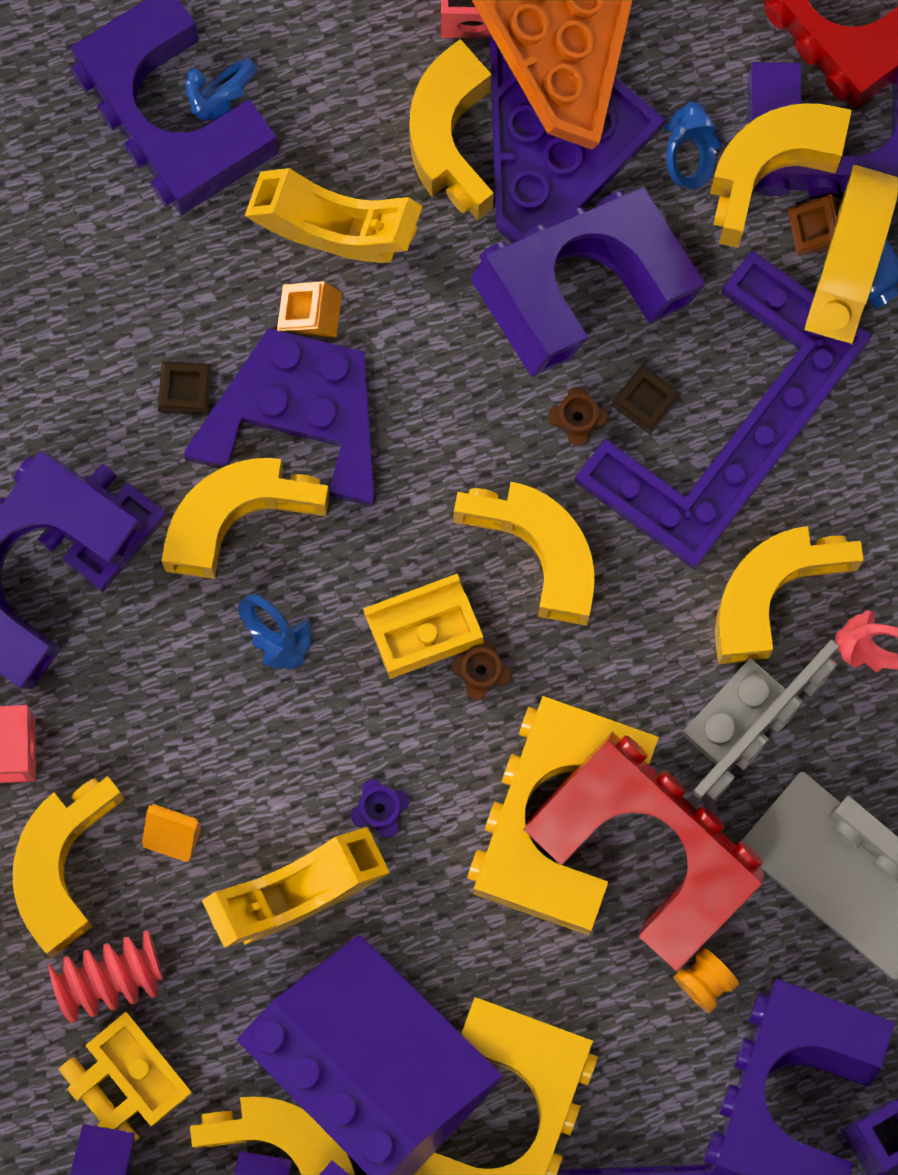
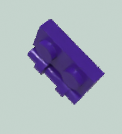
[37,464,167,593]

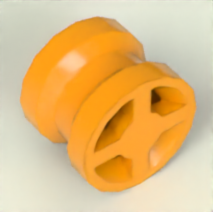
[674,947,739,1014]

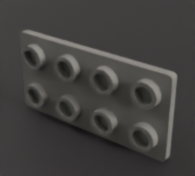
[682,639,839,808]
[741,772,898,980]

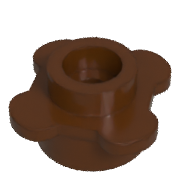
[548,388,608,446]
[451,641,511,700]

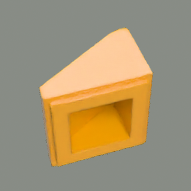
[277,281,342,338]
[142,804,202,862]

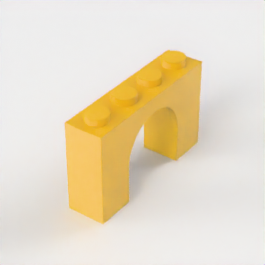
[467,696,659,936]
[414,997,598,1175]

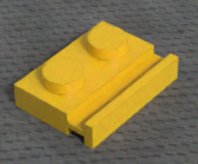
[363,574,484,679]

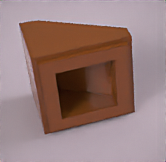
[787,194,842,256]

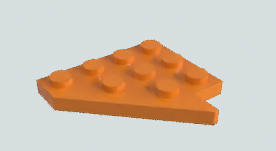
[472,0,632,150]

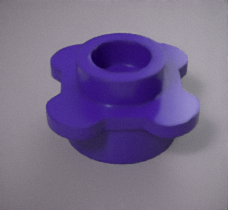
[351,779,409,838]

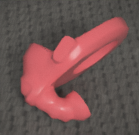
[834,610,898,672]

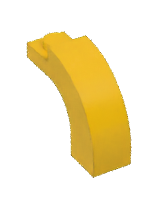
[410,39,494,220]
[710,103,852,248]
[804,164,898,344]
[245,168,423,263]
[162,458,330,579]
[454,482,594,626]
[715,526,863,664]
[13,776,125,959]
[202,827,390,948]
[190,1097,356,1175]

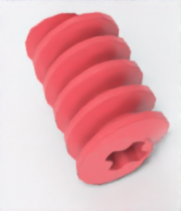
[48,930,164,1023]

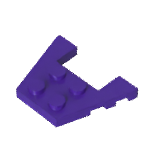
[184,328,374,507]

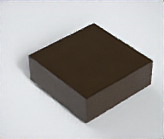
[158,361,212,416]
[611,365,681,435]

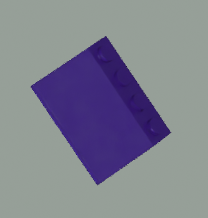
[236,934,505,1175]

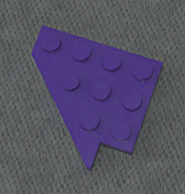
[490,35,665,243]

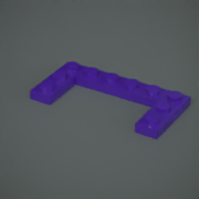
[574,250,872,570]

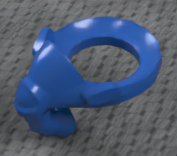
[185,58,258,121]
[664,101,722,190]
[238,594,313,670]

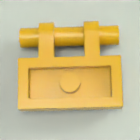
[58,1012,193,1143]

